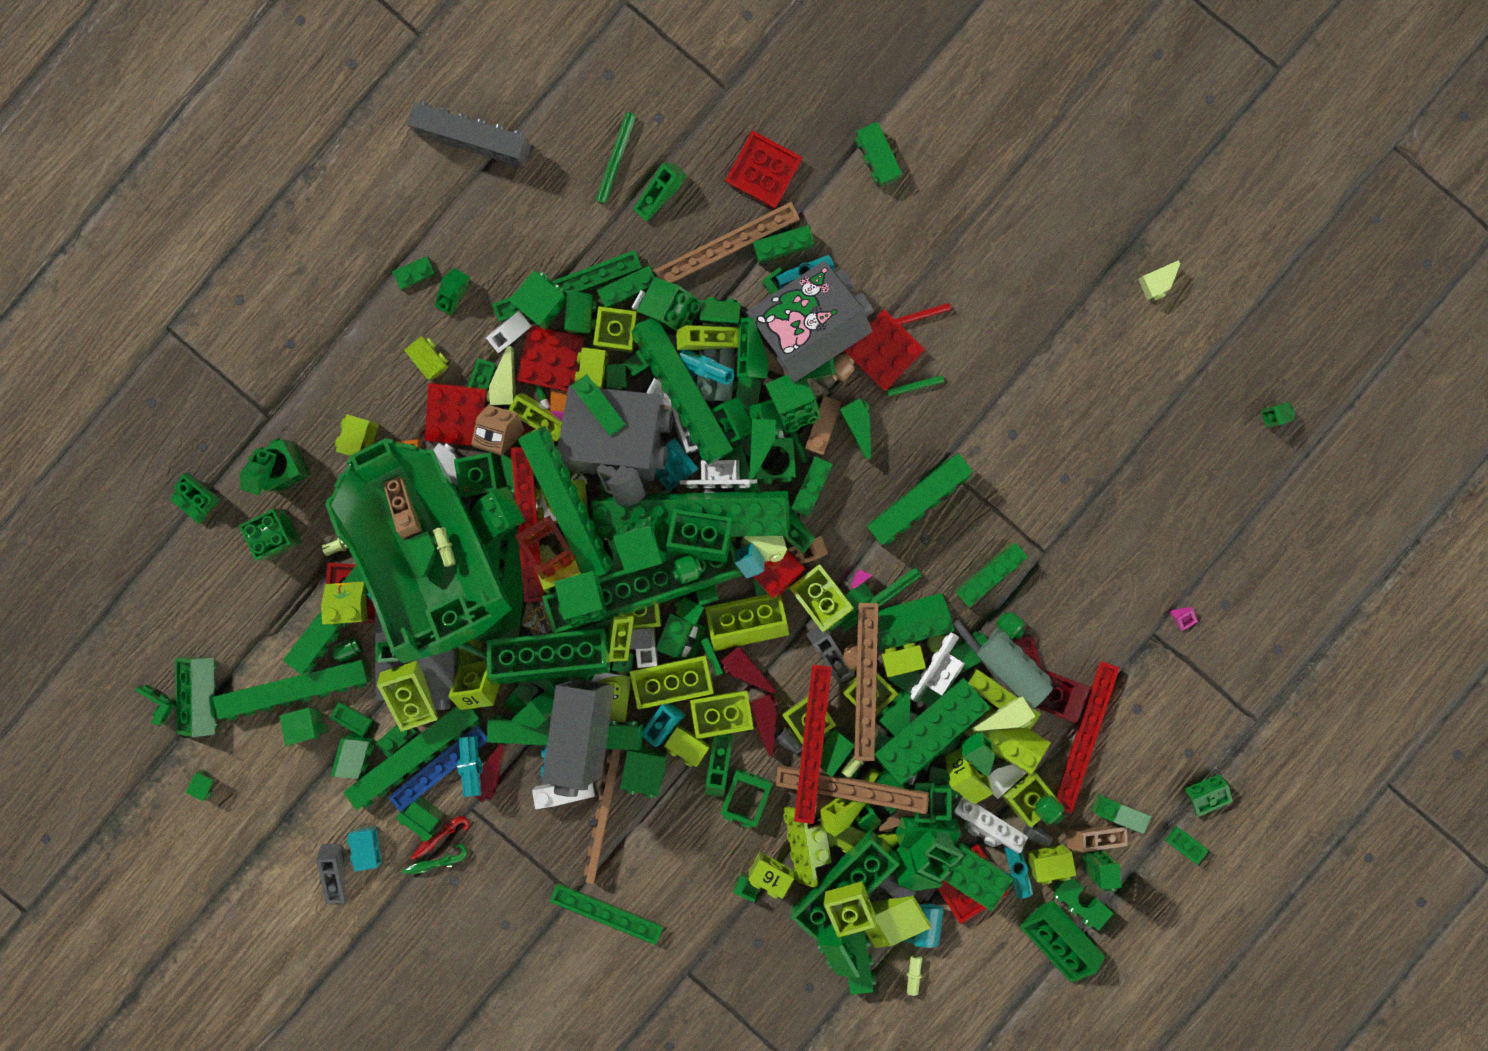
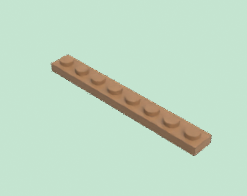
[654,202,800,283]
[855,603,878,761]
[584,749,621,884]
[776,765,929,814]

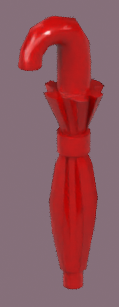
[411,816,470,861]

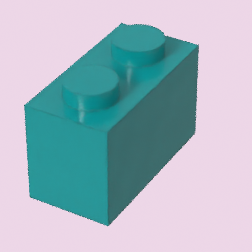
[642,703,685,747]
[347,826,382,872]

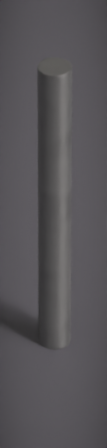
[953,620,1005,685]

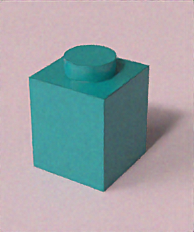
[735,543,764,578]

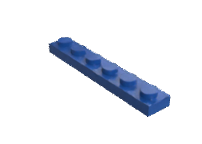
[388,724,487,812]

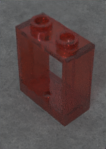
[516,515,576,579]

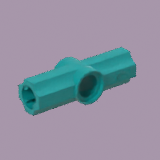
[775,255,835,289]
[679,350,734,385]
[457,737,482,797]
[1003,844,1033,898]

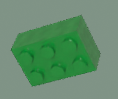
[943,842,1013,911]

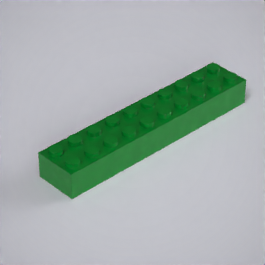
[592,491,790,539]
[542,540,742,634]

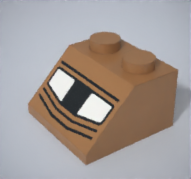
[472,405,525,456]

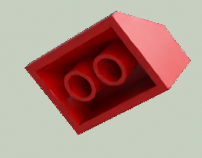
[753,549,806,598]

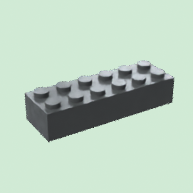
[407,102,531,168]

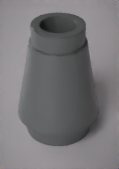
[775,727,802,755]
[1023,824,1053,847]

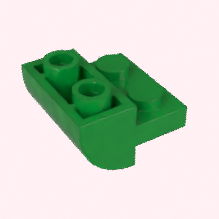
[170,472,219,524]

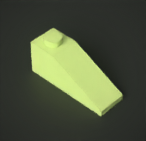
[486,346,516,407]
[969,696,1035,732]

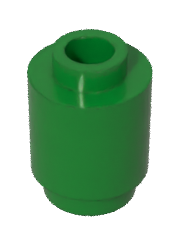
[332,637,363,663]

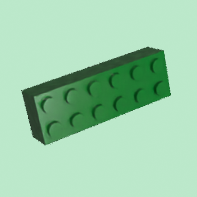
[865,453,973,545]
[487,629,610,684]
[874,678,990,787]
[790,830,900,943]

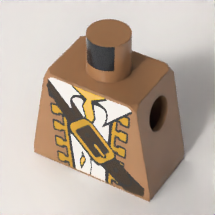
[522,601,553,636]

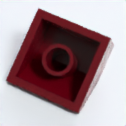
[1036,671,1090,723]

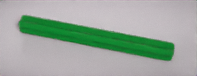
[596,112,636,204]
[840,568,921,631]

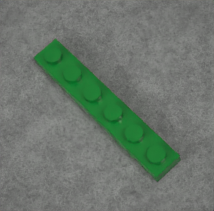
[549,882,663,945]

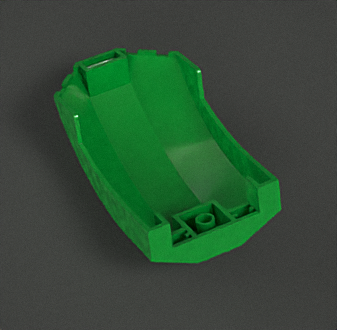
[325,438,512,663]

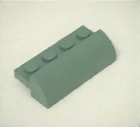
[696,323,738,404]
[977,628,1053,709]

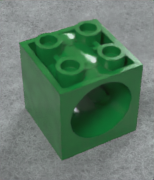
[509,270,567,331]
[637,277,703,333]
[765,375,821,433]
[247,438,311,493]
[756,438,796,484]
[239,509,302,561]
[613,516,670,574]
[554,571,608,627]
[620,747,668,798]

